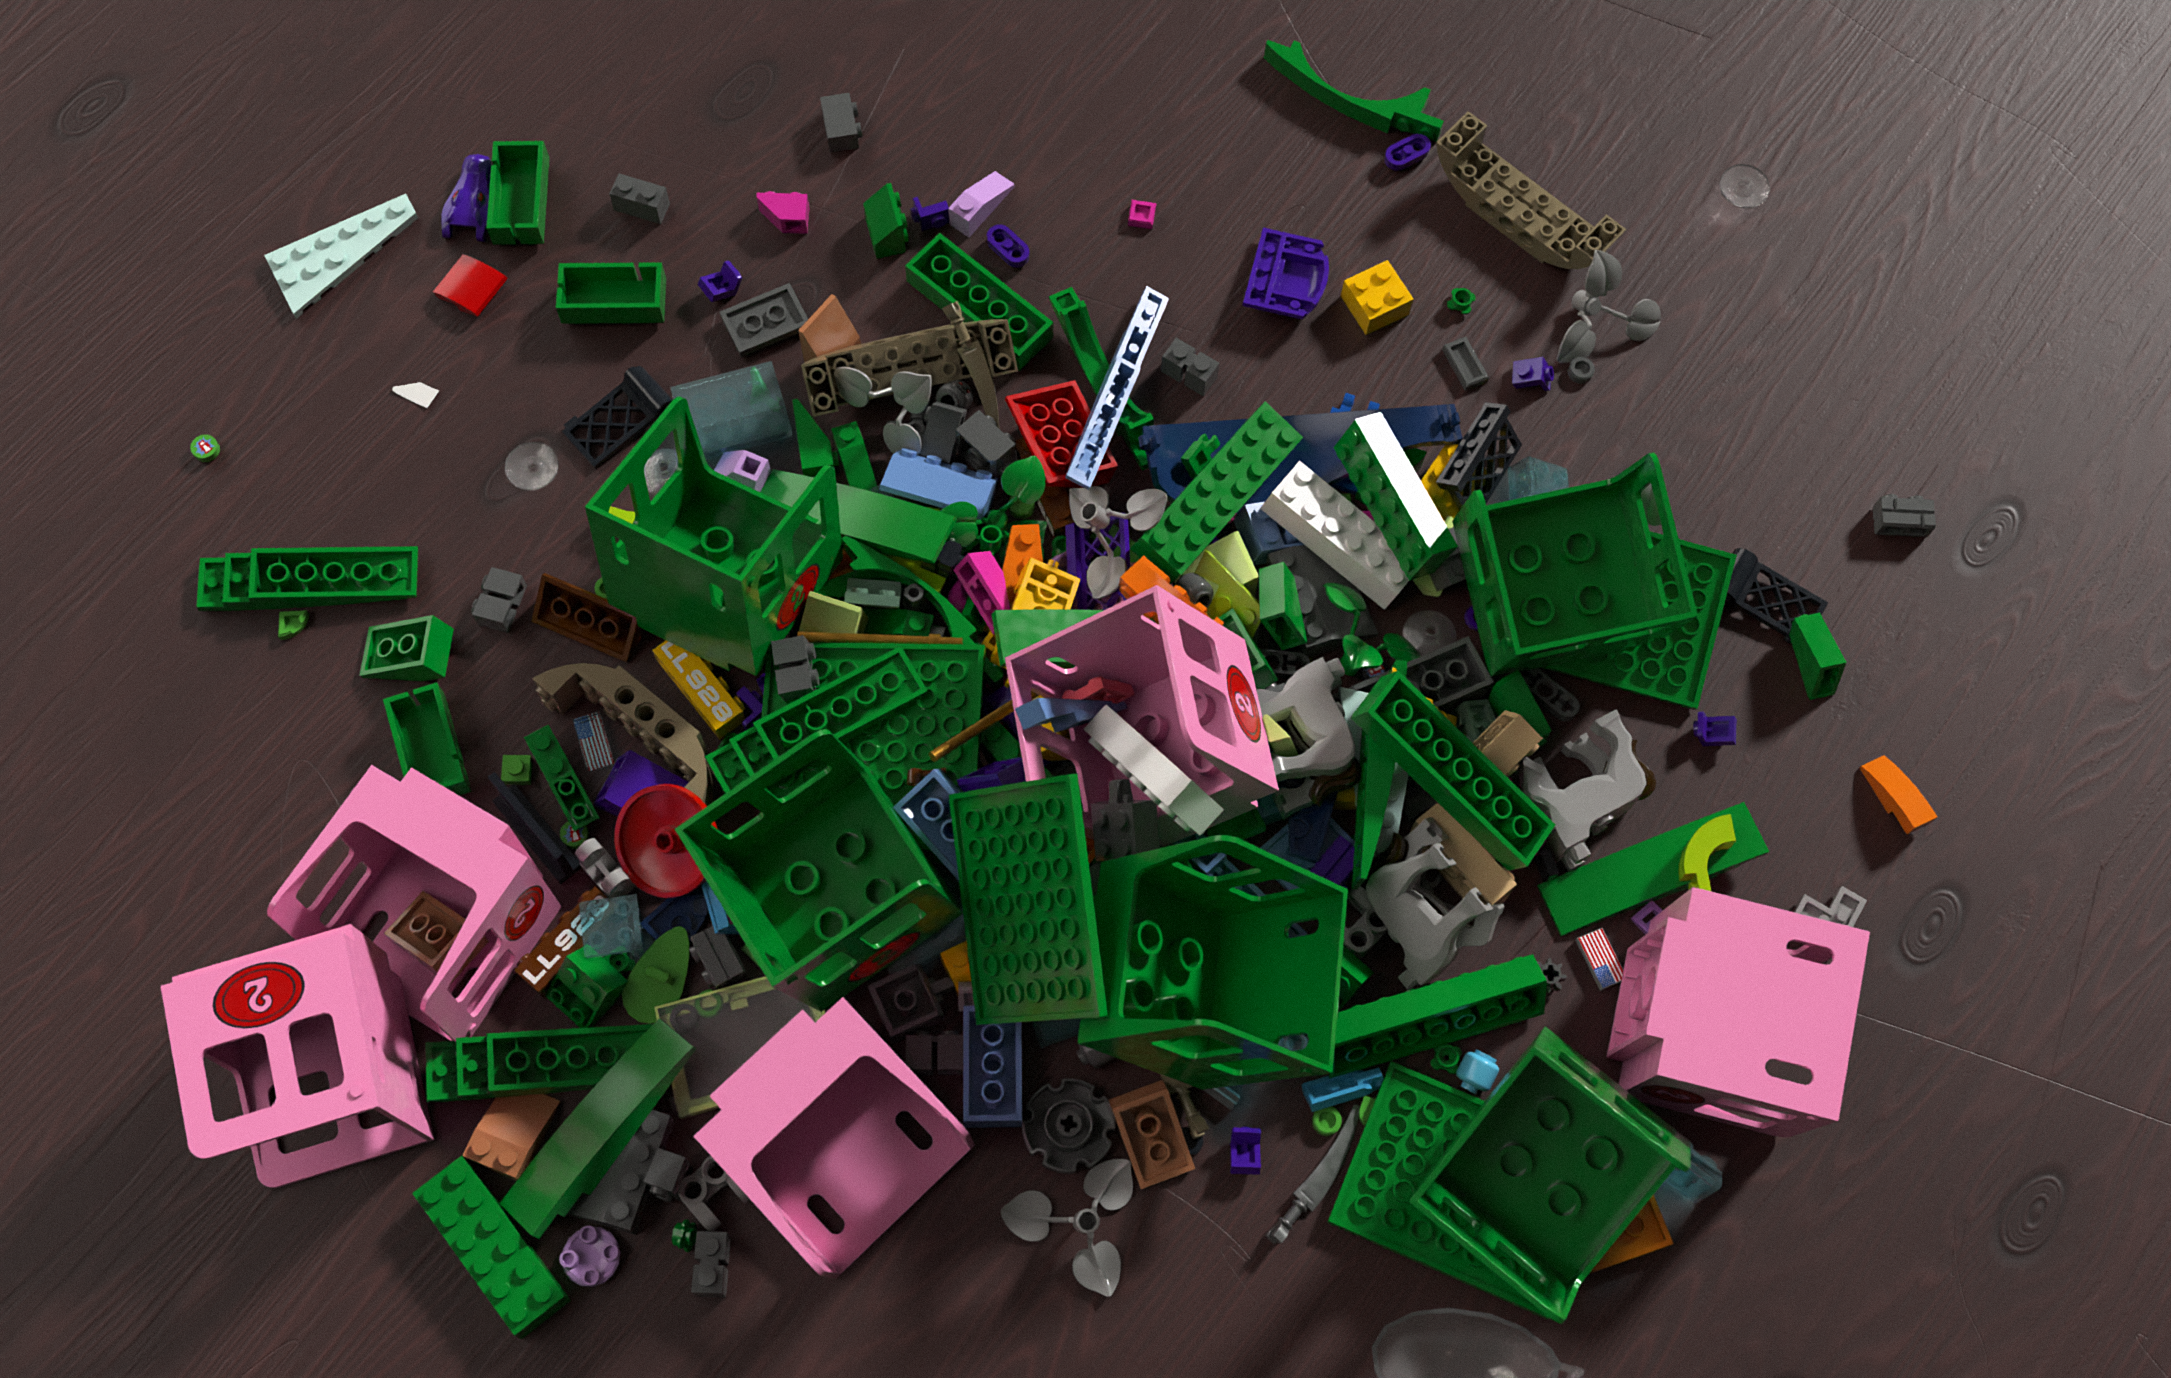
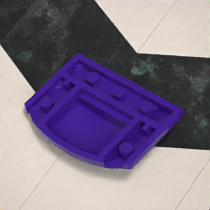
[1242,228,1329,319]

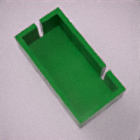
[487,141,549,245]
[556,262,666,324]
[383,682,472,796]

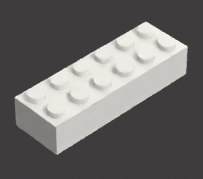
[1260,461,1409,610]
[1084,705,1224,835]

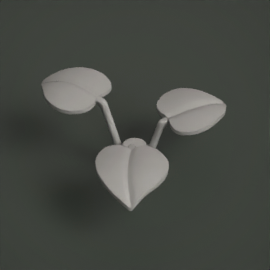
[1556,250,1661,363]
[834,367,932,455]
[1069,486,1167,599]
[1001,1159,1133,1297]

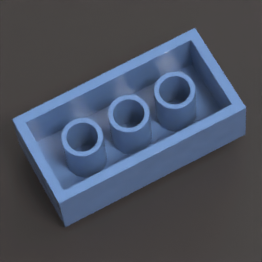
[963,1006,1022,1128]

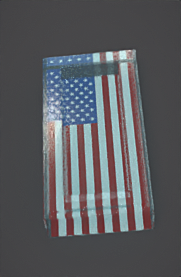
[573,711,615,772]

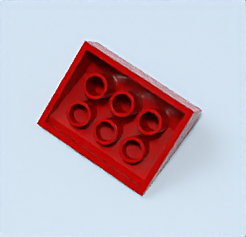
[1005,380,1118,488]

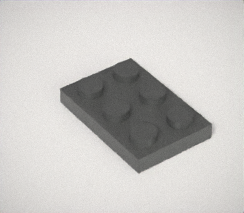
[719,283,808,357]

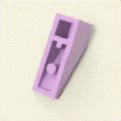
[948,171,1015,237]

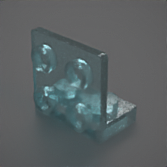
[1507,456,1569,500]
[579,894,645,959]

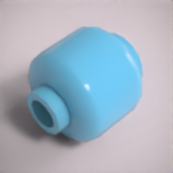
[1456,1049,1499,1094]

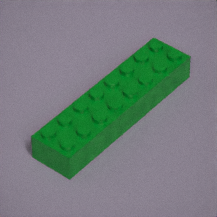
[1130,401,1303,585]
[1351,671,1556,871]
[1328,954,1547,1079]

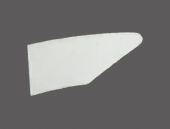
[392,382,439,408]

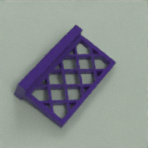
[1065,512,1131,610]

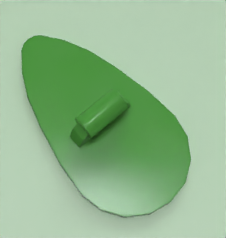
[622,926,690,1024]

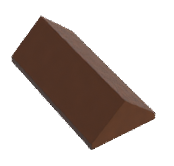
[531,573,646,662]

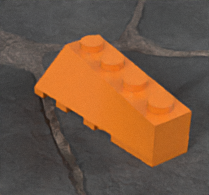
[1119,555,1224,626]

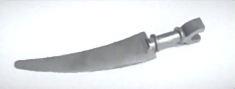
[1265,1104,1360,1244]

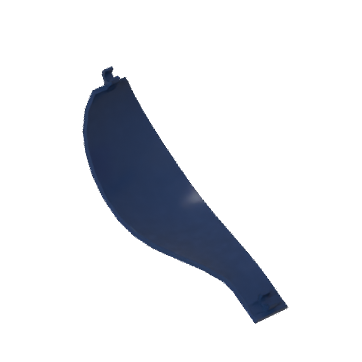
[1138,404,1463,514]

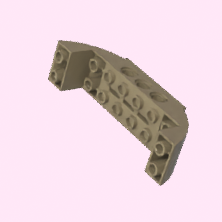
[1436,111,1626,269]
[801,319,1018,417]
[533,663,714,806]

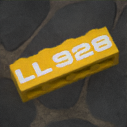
[652,641,746,740]

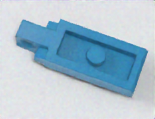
[1302,1067,1383,1112]

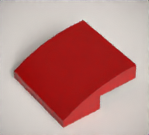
[433,254,507,317]

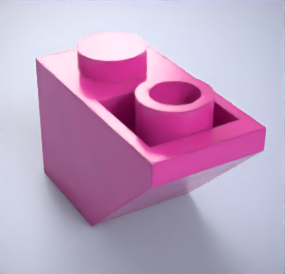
[756,191,809,234]

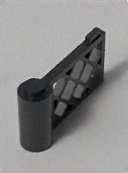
[562,366,673,469]
[1724,548,1828,645]

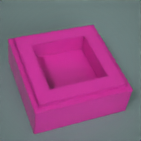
[1128,200,1156,229]

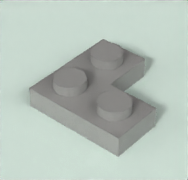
[1794,886,1867,927]

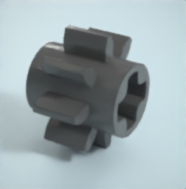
[1537,958,1567,995]

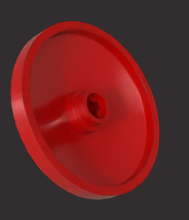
[614,784,717,898]

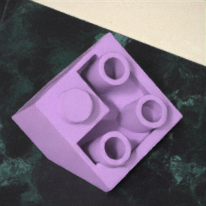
[714,450,771,492]

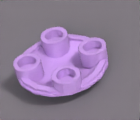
[559,1225,620,1287]

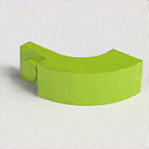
[1679,814,1736,892]

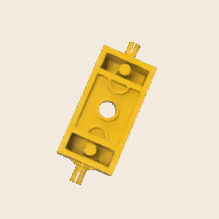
[989,557,1080,688]

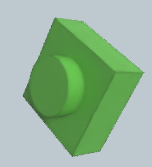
[501,755,533,785]

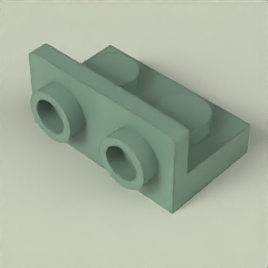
[844,578,902,609]
[1449,699,1496,743]

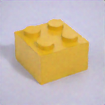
[1340,260,1414,335]

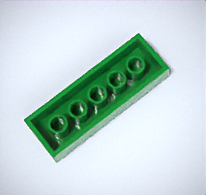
[905,233,1054,371]
[1333,412,1458,581]
[412,1156,571,1339]

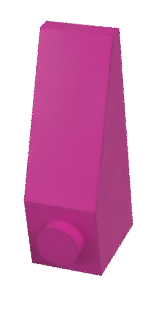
[953,551,1010,635]

